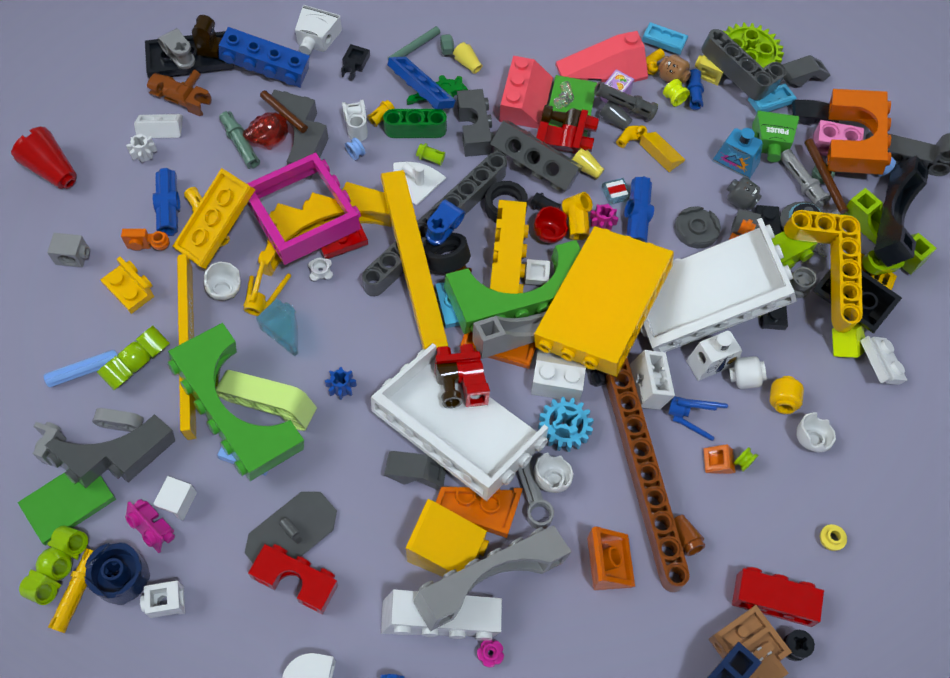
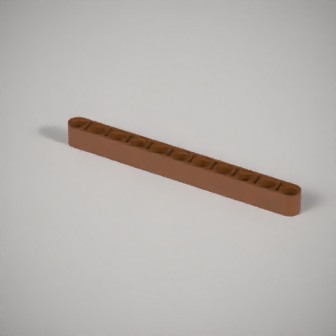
[603,358,690,592]

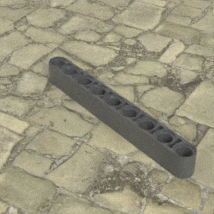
[362,152,507,297]

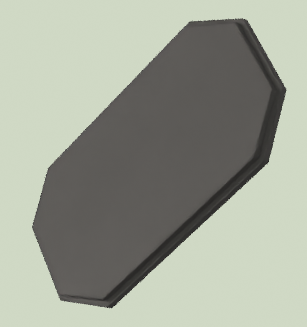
[245,492,337,563]

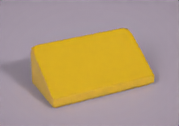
[640,132,685,172]

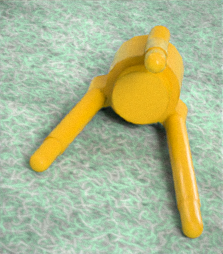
[243,260,291,316]

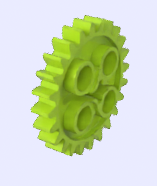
[723,22,784,68]

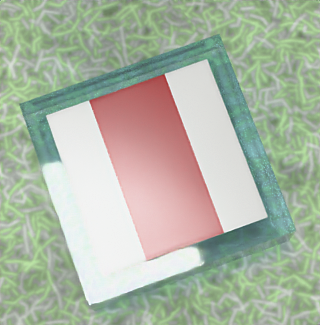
[602,178,630,205]

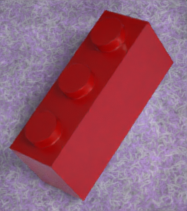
[732,567,824,627]

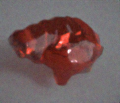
[243,112,288,150]

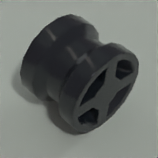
[782,629,815,661]

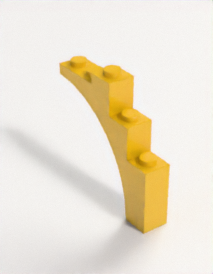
[258,182,392,276]

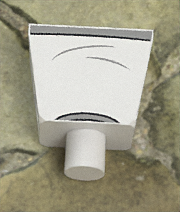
[295,5,342,55]

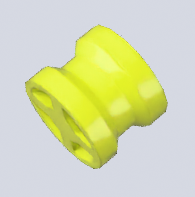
[663,79,690,107]

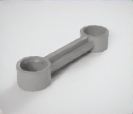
[517,462,554,529]

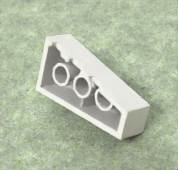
[381,589,502,641]

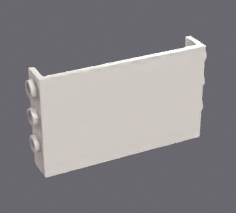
[641,218,797,352]
[371,344,549,501]

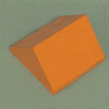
[587,526,635,590]

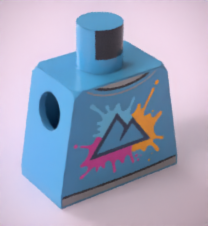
[712,128,763,179]

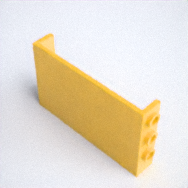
[534,226,674,377]

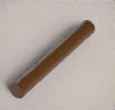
[260,90,308,133]

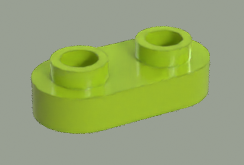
[862,250,905,275]

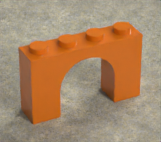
[827,89,891,175]

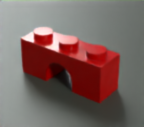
[248,544,338,615]

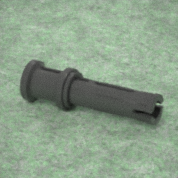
[594,81,658,121]

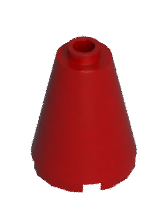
[11,126,76,189]

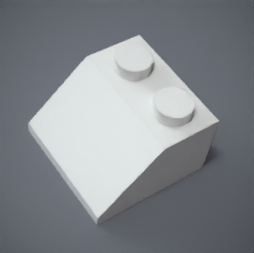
[531,349,586,402]

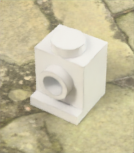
[140,580,185,618]

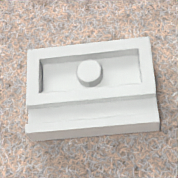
[860,336,907,385]

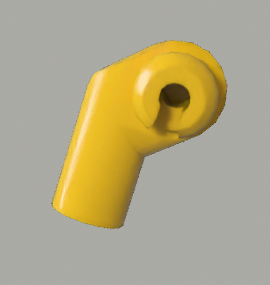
[616,125,648,148]

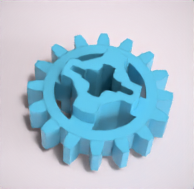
[538,397,594,452]

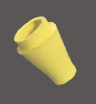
[453,42,483,74]
[572,148,605,179]

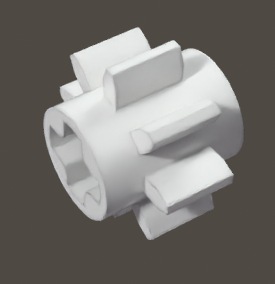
[126,134,157,162]

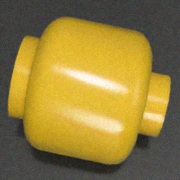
[769,376,804,414]

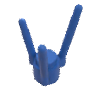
[668,396,728,441]

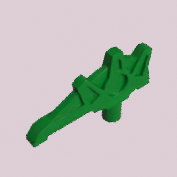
[407,75,468,105]

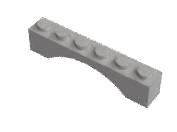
[472,311,546,359]
[413,525,571,631]

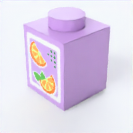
[600,69,634,106]

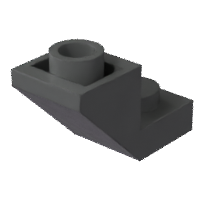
[783,55,830,87]
[384,451,446,490]

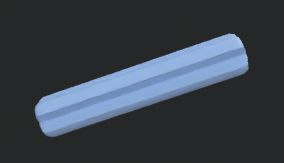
[44,350,117,387]

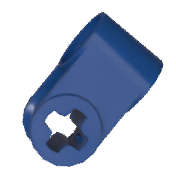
[426,199,466,245]

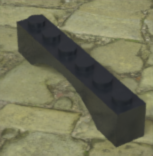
[874,155,929,267]

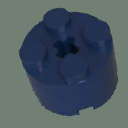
[84,542,150,605]

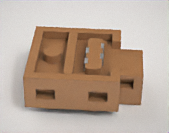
[709,605,792,678]

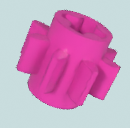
[589,204,618,231]

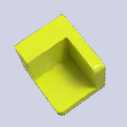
[832,324,865,358]

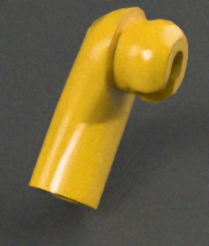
[646,48,665,74]

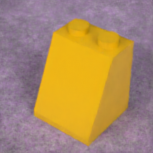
[405,499,490,577]

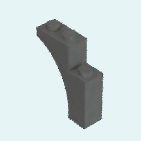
[271,90,329,180]
[45,414,175,488]

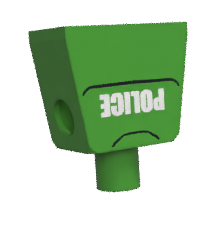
[752,111,799,162]

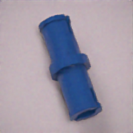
[687,69,704,110]

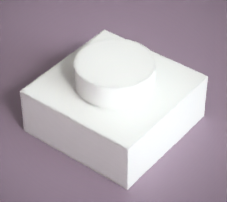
[525,259,550,285]

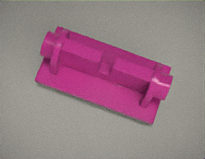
[125,499,175,553]

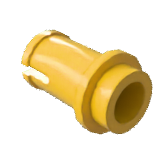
[367,100,395,127]

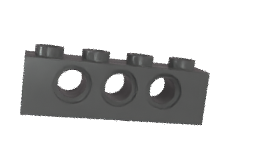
[490,120,583,191]

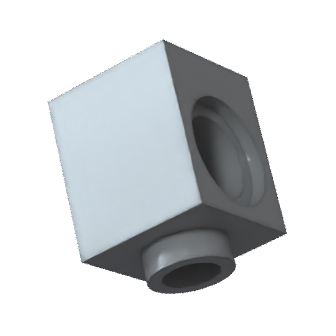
[47,233,90,267]

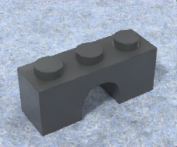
[457,89,495,157]

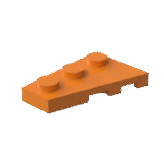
[436,487,523,538]

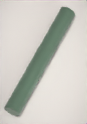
[388,26,440,60]

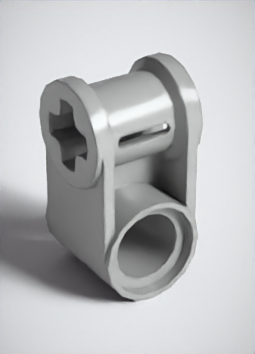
[158,28,195,69]

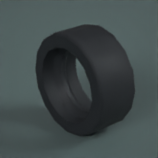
[485,181,528,223]
[424,233,471,273]

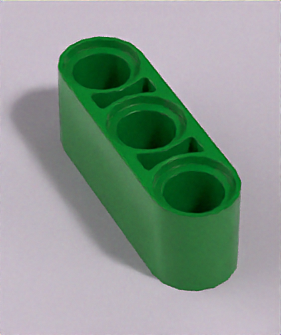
[383,109,447,138]

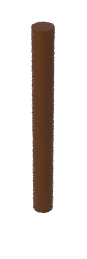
[804,138,848,214]

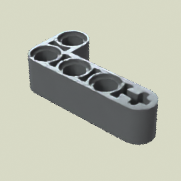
[701,29,787,100]
[866,132,950,176]

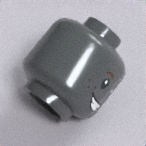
[726,177,762,210]

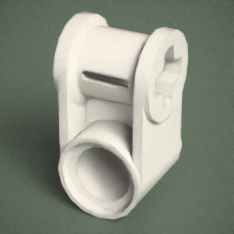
[342,99,368,142]

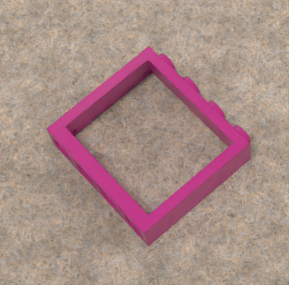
[247,153,361,265]

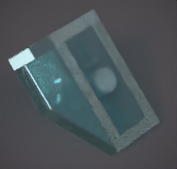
[256,298,298,356]

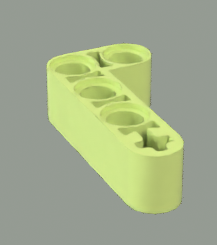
[216,370,317,431]

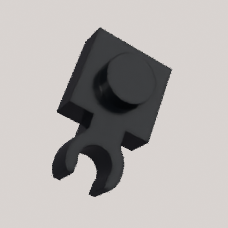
[341,44,370,80]

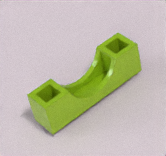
[841,188,937,275]

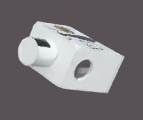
[686,331,742,381]

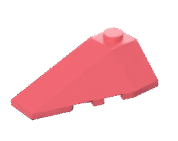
[556,31,648,82]

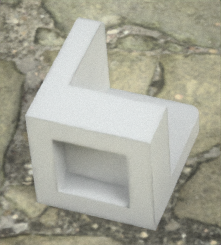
[154,476,197,521]

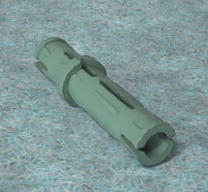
[219,111,260,169]

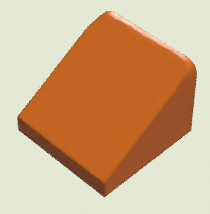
[703,444,736,474]

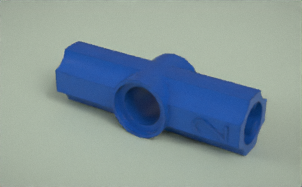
[153,168,181,236]
[624,176,654,243]

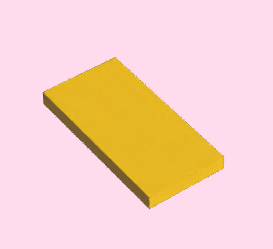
[172,168,256,269]

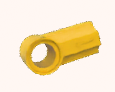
[562,192,593,240]

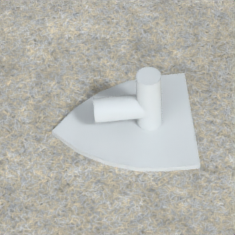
[393,162,446,206]

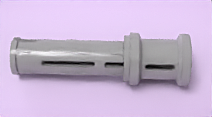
[780,149,831,207]

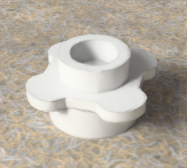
[309,258,333,281]

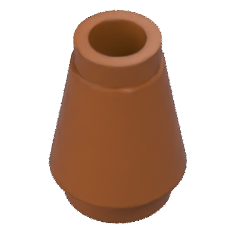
[674,515,705,556]

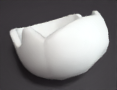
[204,261,241,300]
[797,412,836,453]
[534,453,574,493]

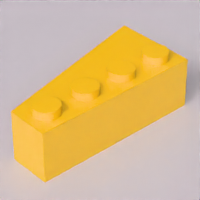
[490,200,529,294]

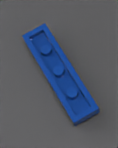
[387,57,456,110]

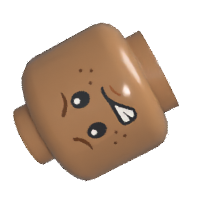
[658,54,691,84]

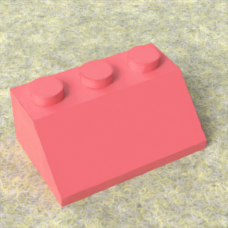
[499,55,553,129]

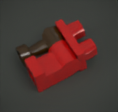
[536,105,599,154]
[434,344,490,408]

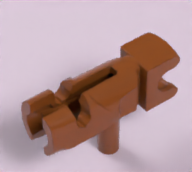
[147,70,211,116]

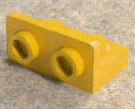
[100,256,154,314]

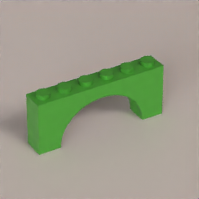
[444,240,581,334]
[167,322,304,481]

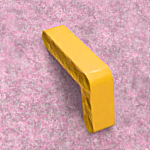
[784,210,863,333]

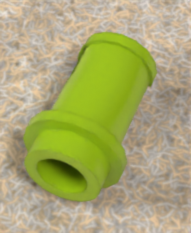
[416,143,446,166]

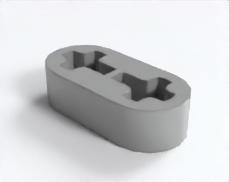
[92,408,144,432]

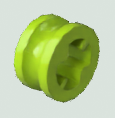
[733,447,759,472]

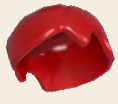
[533,206,568,244]

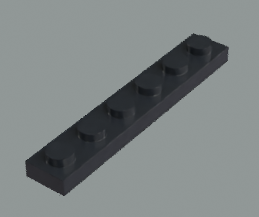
[754,205,788,330]

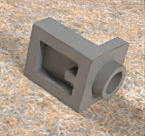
[32,422,67,466]

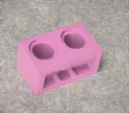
[813,120,864,156]

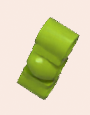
[97,325,170,390]
[19,525,88,605]

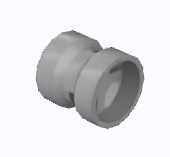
[789,267,816,298]

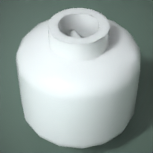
[729,356,767,389]

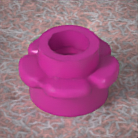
[477,640,504,668]

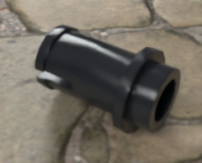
[531,192,561,209]

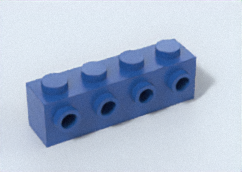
[219,27,310,88]

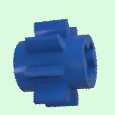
[325,367,357,400]

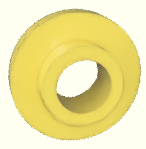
[820,524,847,551]

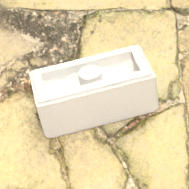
[134,114,183,138]

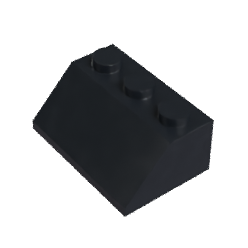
[813,269,902,334]

